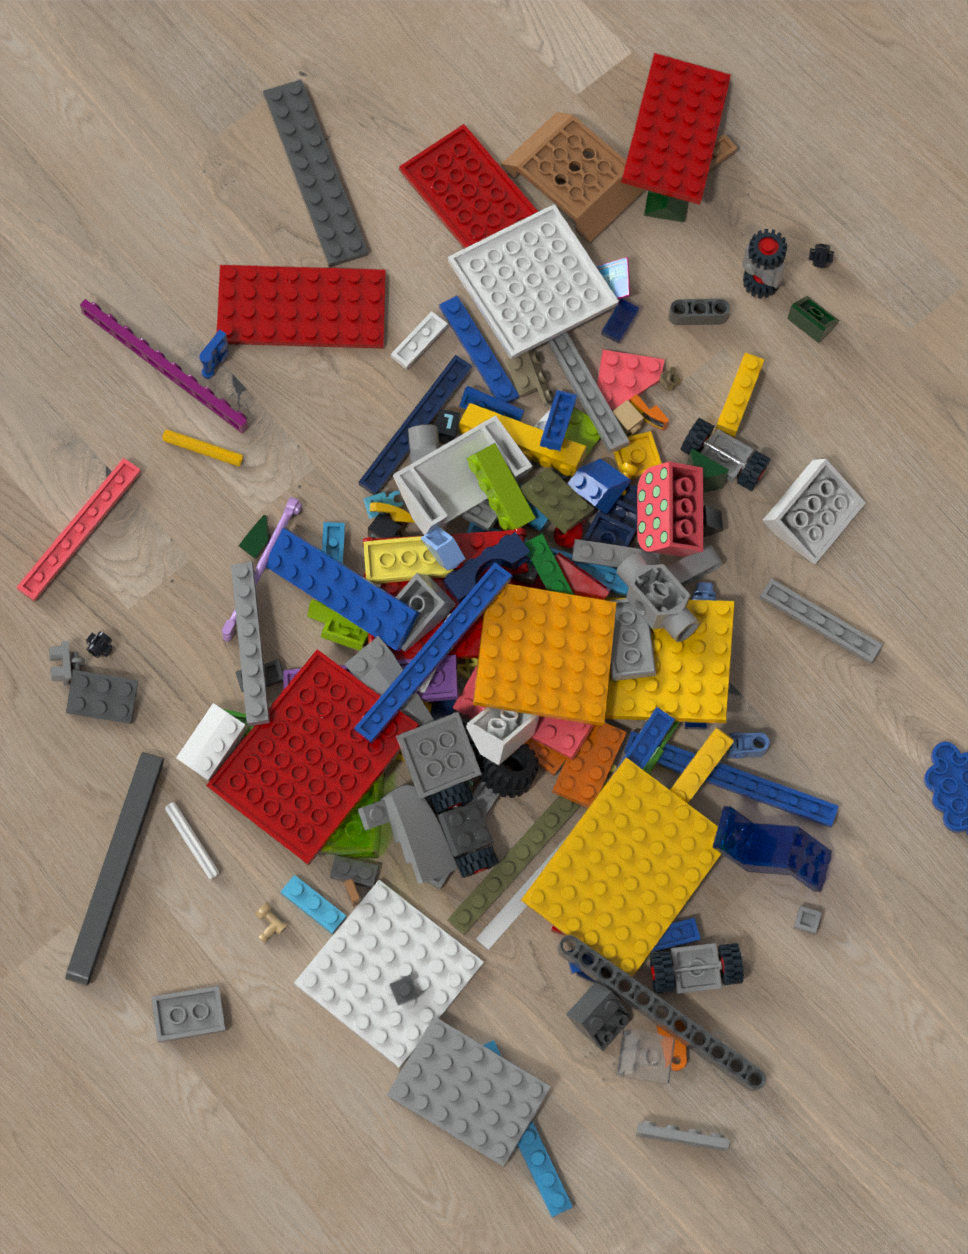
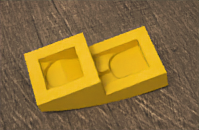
[370,502,415,523]

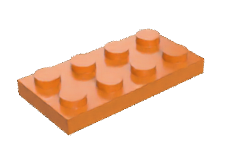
[552,723,627,808]

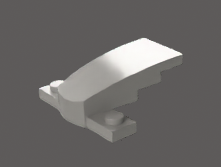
[358,785,458,884]

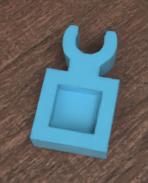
[363,491,403,519]

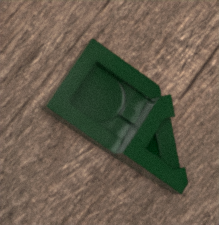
[238,515,271,559]

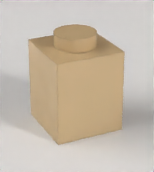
[612,400,644,437]

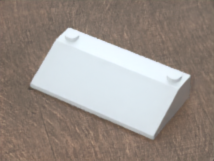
[393,415,532,535]

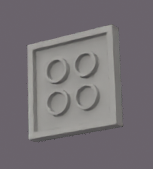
[396,712,481,799]

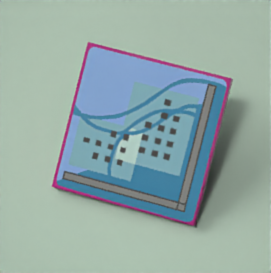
[596,257,631,299]

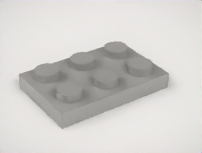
[151,986,226,1043]

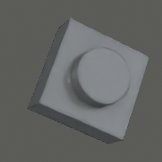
[793,906,822,935]

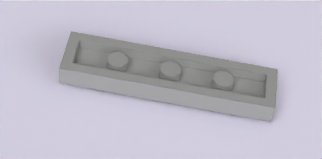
[572,539,660,568]
[636,1121,730,1152]

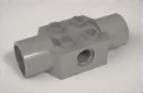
[408,425,439,464]
[616,553,700,643]

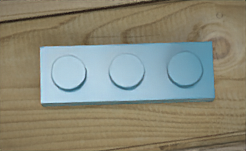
[280,875,347,935]

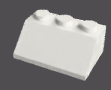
[176,703,250,781]
[466,707,539,765]

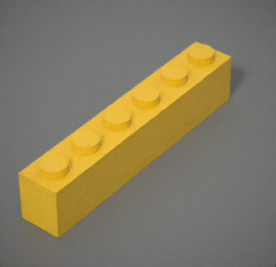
[459,403,586,476]

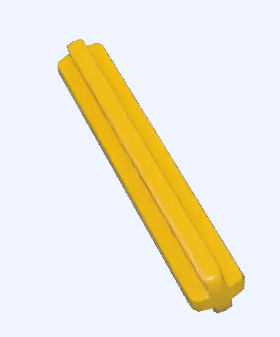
[162,429,243,466]

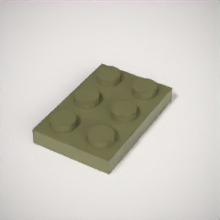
[520,467,594,534]

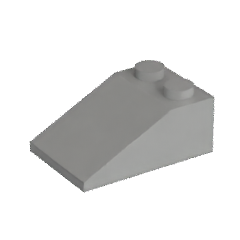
[396,573,456,651]

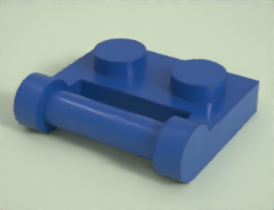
[199,329,229,379]

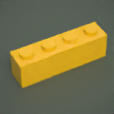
[714,352,765,438]
[669,726,734,804]

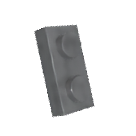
[330,855,379,888]

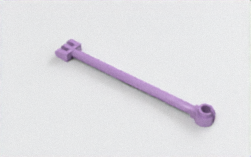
[222,497,302,642]

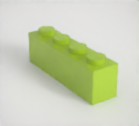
[466,443,536,531]

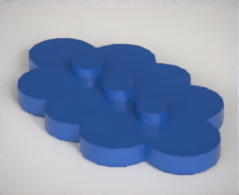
[924,741,968,835]

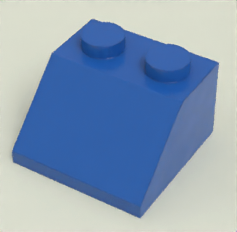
[567,459,631,514]

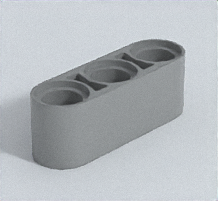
[666,545,723,587]

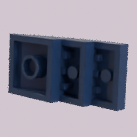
[583,483,638,547]

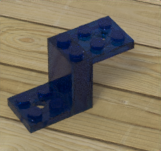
[712,806,832,892]

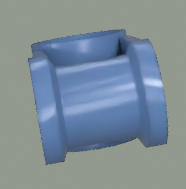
[728,732,769,759]

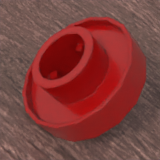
[554,522,583,548]

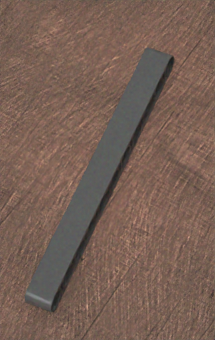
[65,752,164,986]
[557,935,766,1091]

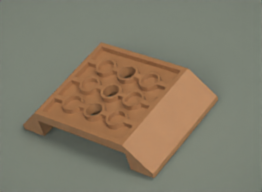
[501,112,646,243]

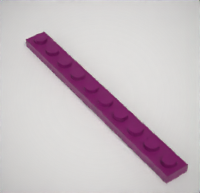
[80,299,248,434]

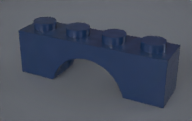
[444,532,531,605]

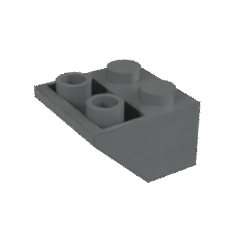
[566,982,633,1051]

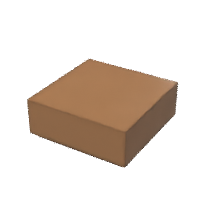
[344,879,361,906]

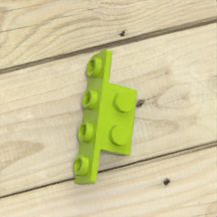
[307,599,368,651]

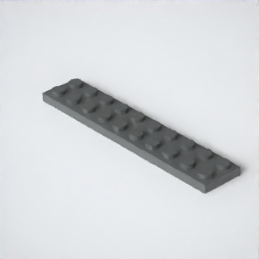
[263,79,368,268]

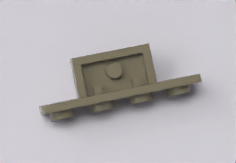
[506,348,555,408]

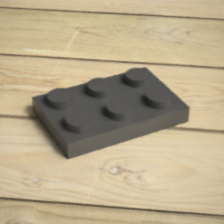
[66,670,139,724]

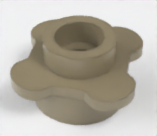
[659,367,681,391]

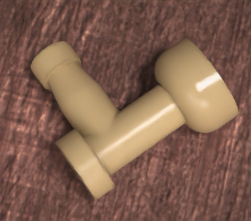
[255,902,288,943]

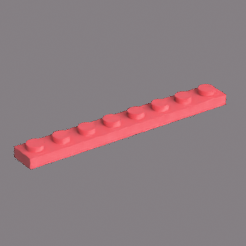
[17,458,141,602]

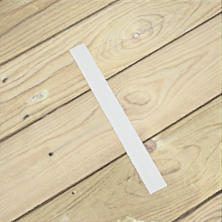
[476,838,566,950]

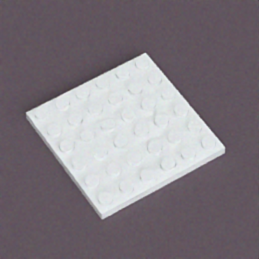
[448,204,619,359]
[294,880,484,1069]

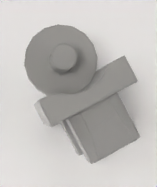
[49,641,85,685]

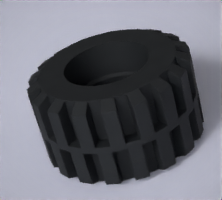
[479,744,539,798]

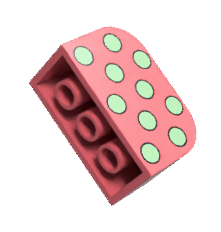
[637,462,703,557]

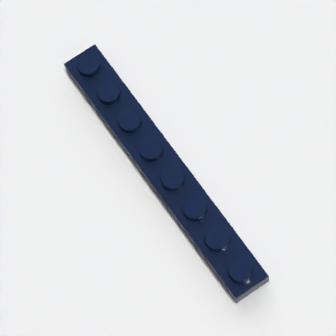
[358,355,472,495]

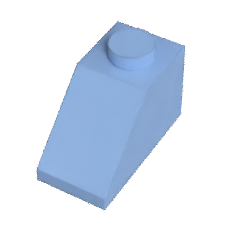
[421,526,465,571]

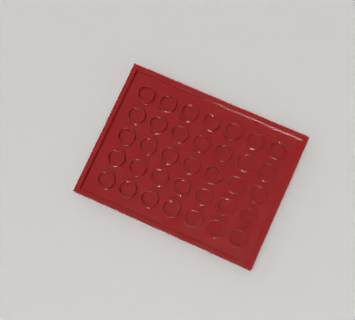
[206,649,420,866]

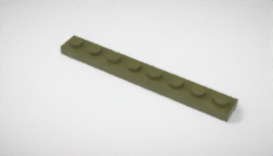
[447,796,581,935]

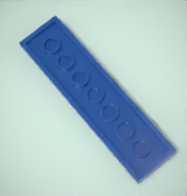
[266,528,420,651]

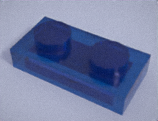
[601,298,639,344]

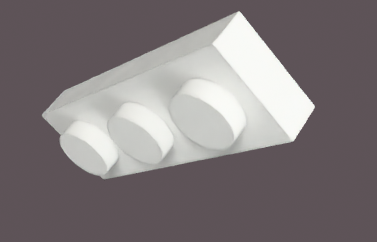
[391,311,447,370]

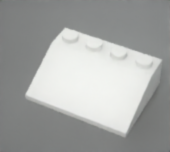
[762,459,865,564]

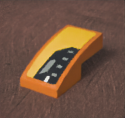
[630,394,669,431]

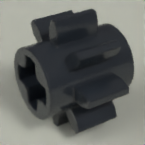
[808,243,834,268]
[86,631,113,658]

